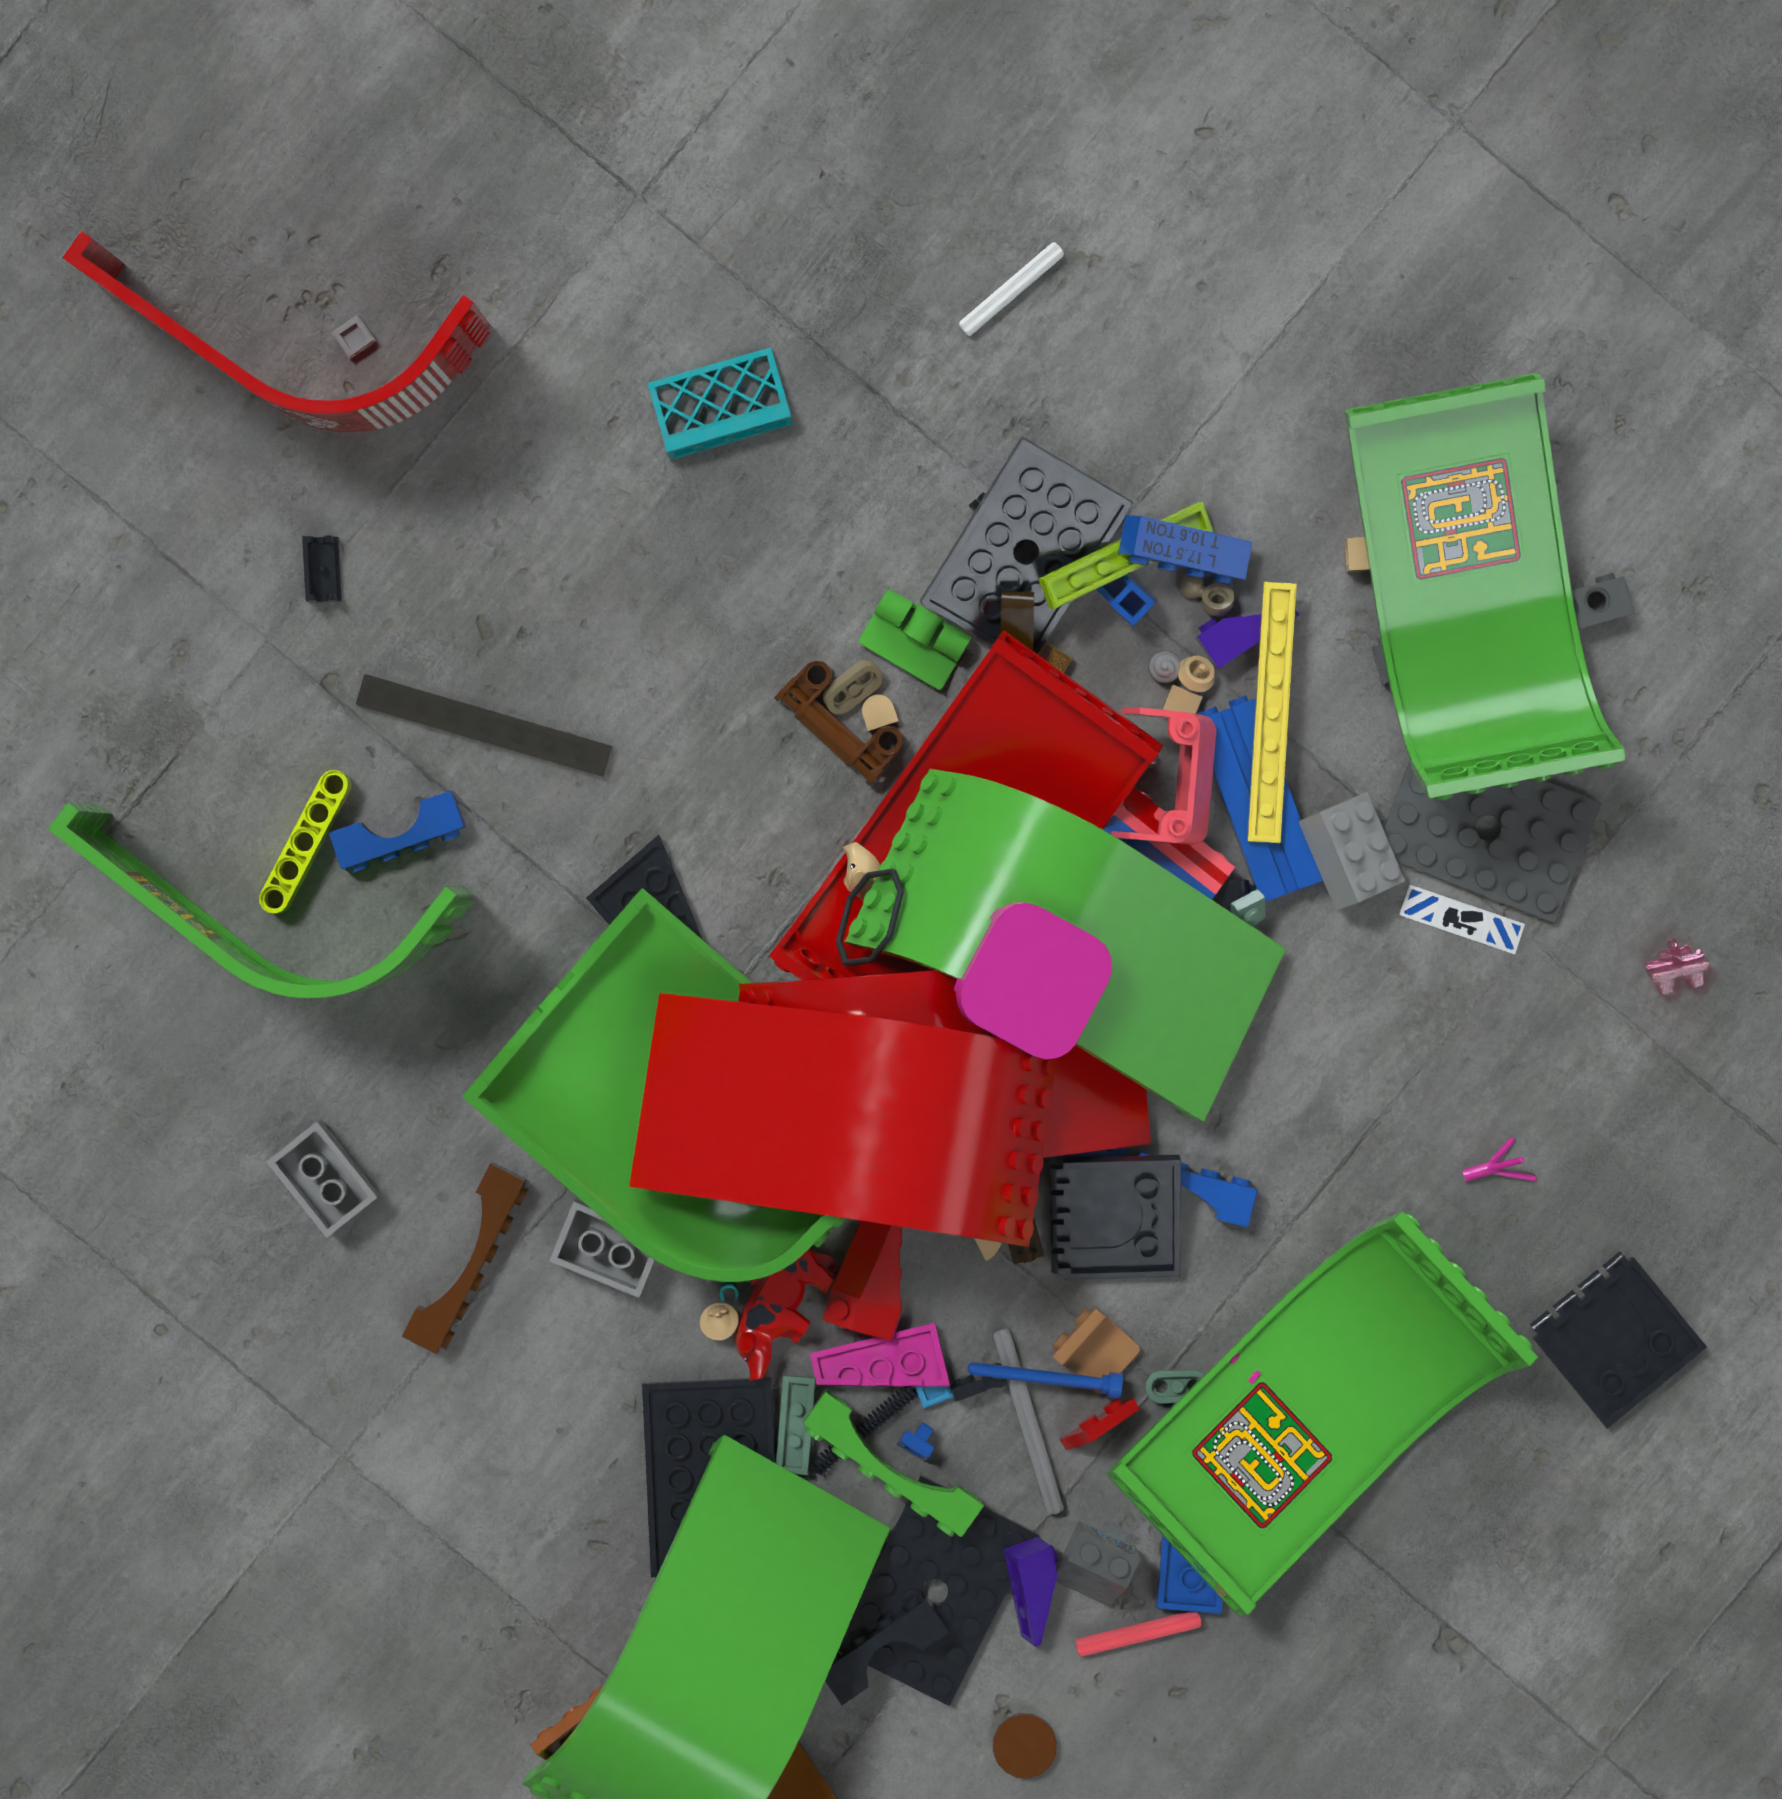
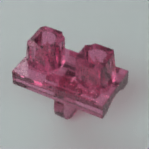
[1645,938,1710,995]

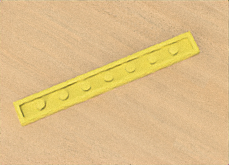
[1247,582,1297,843]

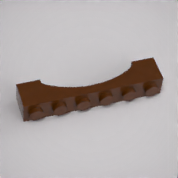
[402,1162,529,1354]

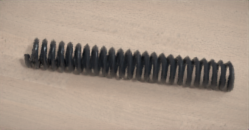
[812,1387,918,1475]

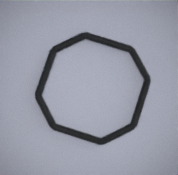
[836,869,904,966]

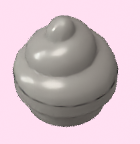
[1149,651,1180,683]

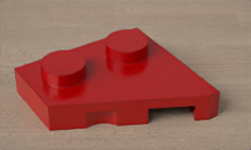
[1059,1398,1140,1450]

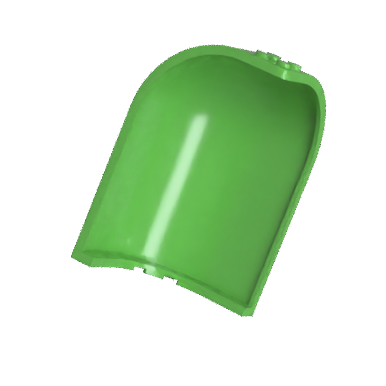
[462,888,846,1282]

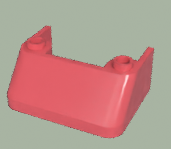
[1111,707,1216,845]

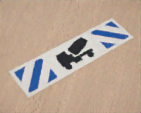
[1399,885,1525,954]

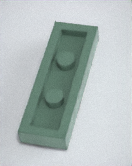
[776,1375,815,1475]

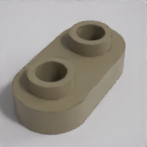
[822,660,883,714]

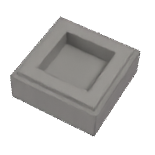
[331,314,377,360]

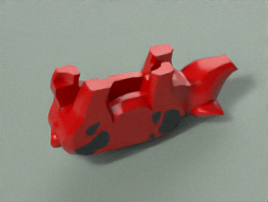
[735,1248,839,1380]

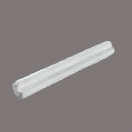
[959,242,1064,336]

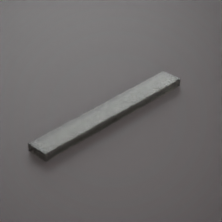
[356,674,613,777]

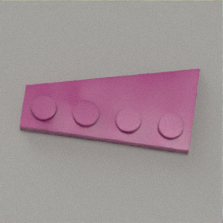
[809,1323,950,1387]

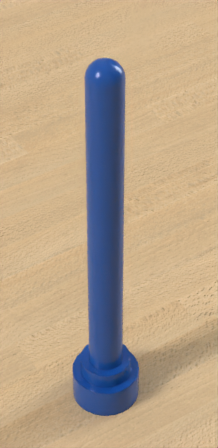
[967,1362,1123,1399]

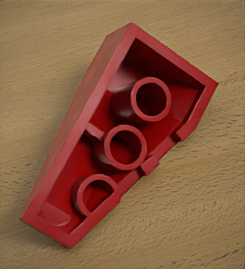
[822,1221,902,1341]

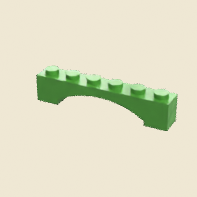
[803,1389,984,1537]

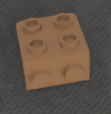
[1051,1305,1140,1394]

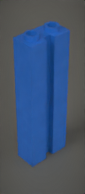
[1198,695,1323,902]

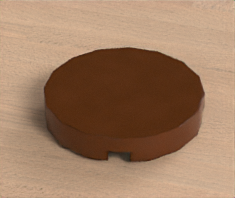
[993,1713,1057,1778]

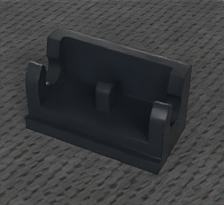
[302,535,342,603]

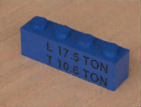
[1118,515,1252,585]

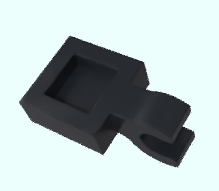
[950,1362,1007,1401]

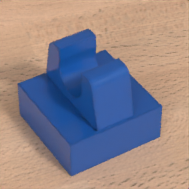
[896,1422,934,1461]

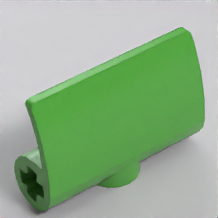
[858,588,972,690]

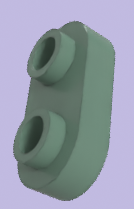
[1145,1369,1205,1403]

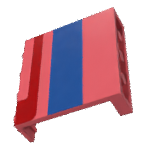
[1102,787,1235,900]

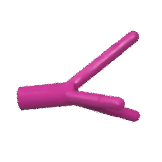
[1462,1137,1537,1182]

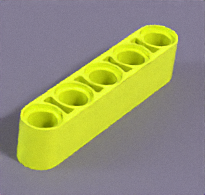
[259,770,352,914]

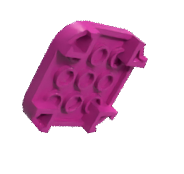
[954,901,1112,1059]

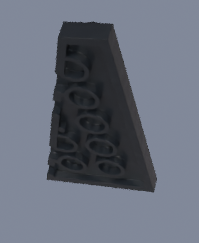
[586,835,703,940]

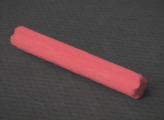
[1075,1611,1202,1657]

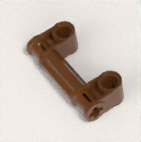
[774,660,903,786]

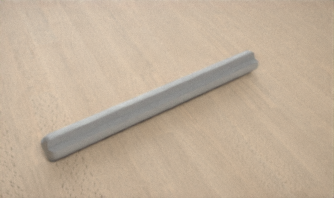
[993,1328,1064,1515]

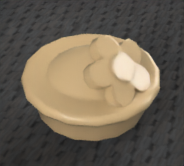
[1178,656,1215,692]
[700,1303,739,1341]

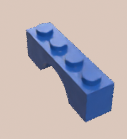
[329,791,466,874]

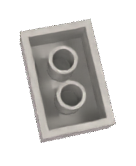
[1298,792,1405,911]
[266,1120,381,1238]
[549,1199,655,1298]

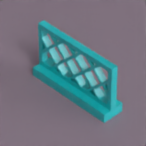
[647,347,793,460]

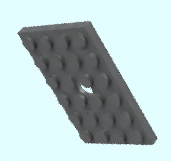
[1383,761,1602,923]

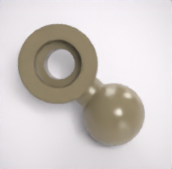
[1179,575,1234,617]

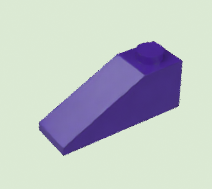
[1196,610,1299,670]
[1003,1537,1058,1647]

